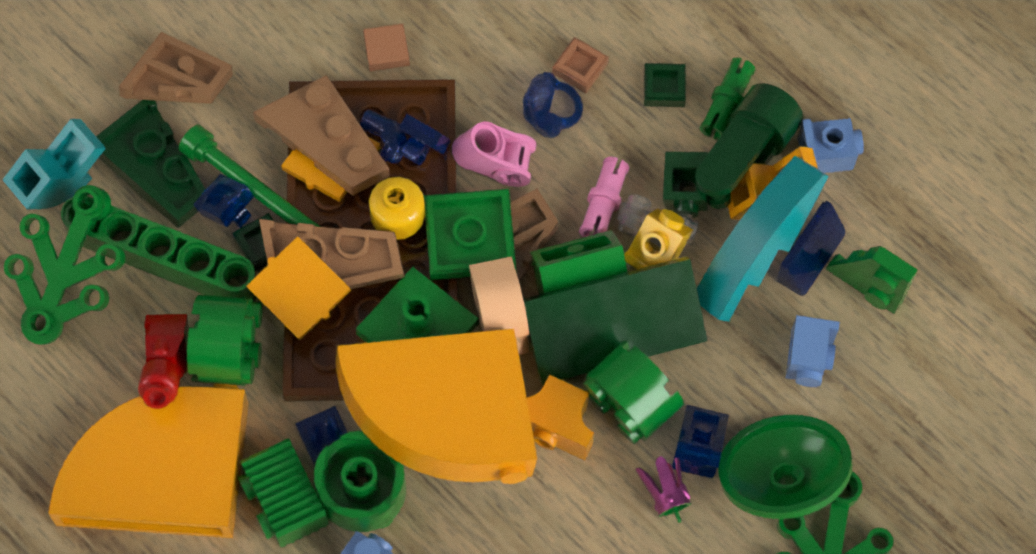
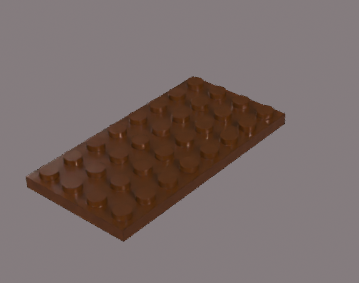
[283,79,457,401]

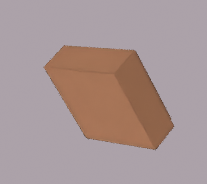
[363,23,410,72]
[552,37,609,94]

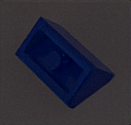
[777,200,846,296]

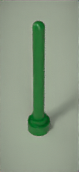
[179,124,321,227]

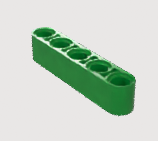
[60,196,256,301]

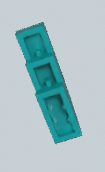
[697,156,829,322]

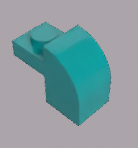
[2,119,106,210]

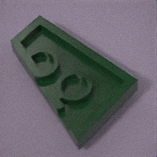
[96,100,209,228]

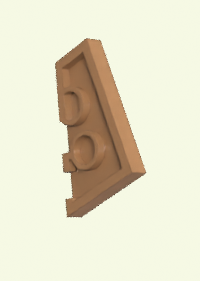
[253,75,390,195]
[259,219,405,289]

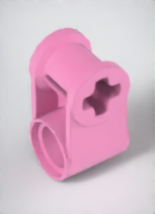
[452,121,537,187]

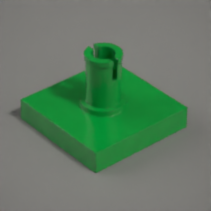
[356,267,479,343]

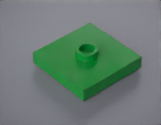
[424,189,516,280]

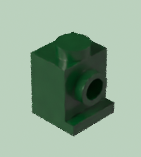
[663,152,709,219]

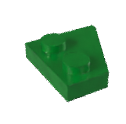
[826,246,918,314]

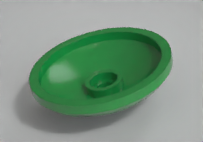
[718,415,853,519]

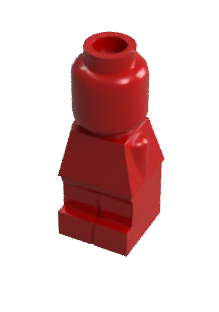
[138,314,189,409]

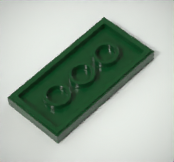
[523,256,708,385]

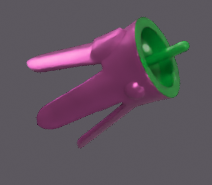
[636,453,691,523]

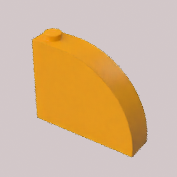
[336,328,537,484]
[48,384,249,538]

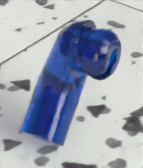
[360,109,409,164]

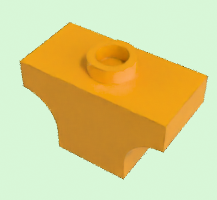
[526,375,594,461]

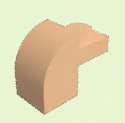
[469,256,529,355]

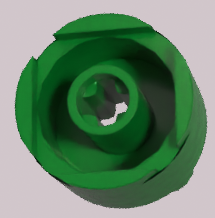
[187,295,263,386]
[583,340,684,445]
[314,431,406,532]

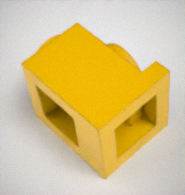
[624,208,693,269]

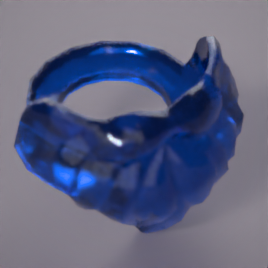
[522,72,583,138]

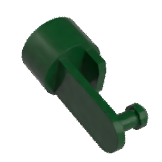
[695,83,804,209]

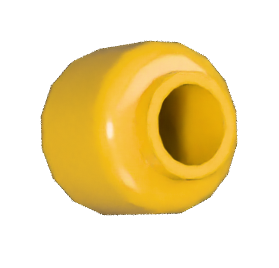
[369,177,425,240]

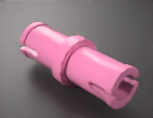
[579,157,629,237]

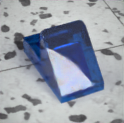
[672,405,729,478]

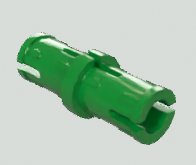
[699,57,756,140]

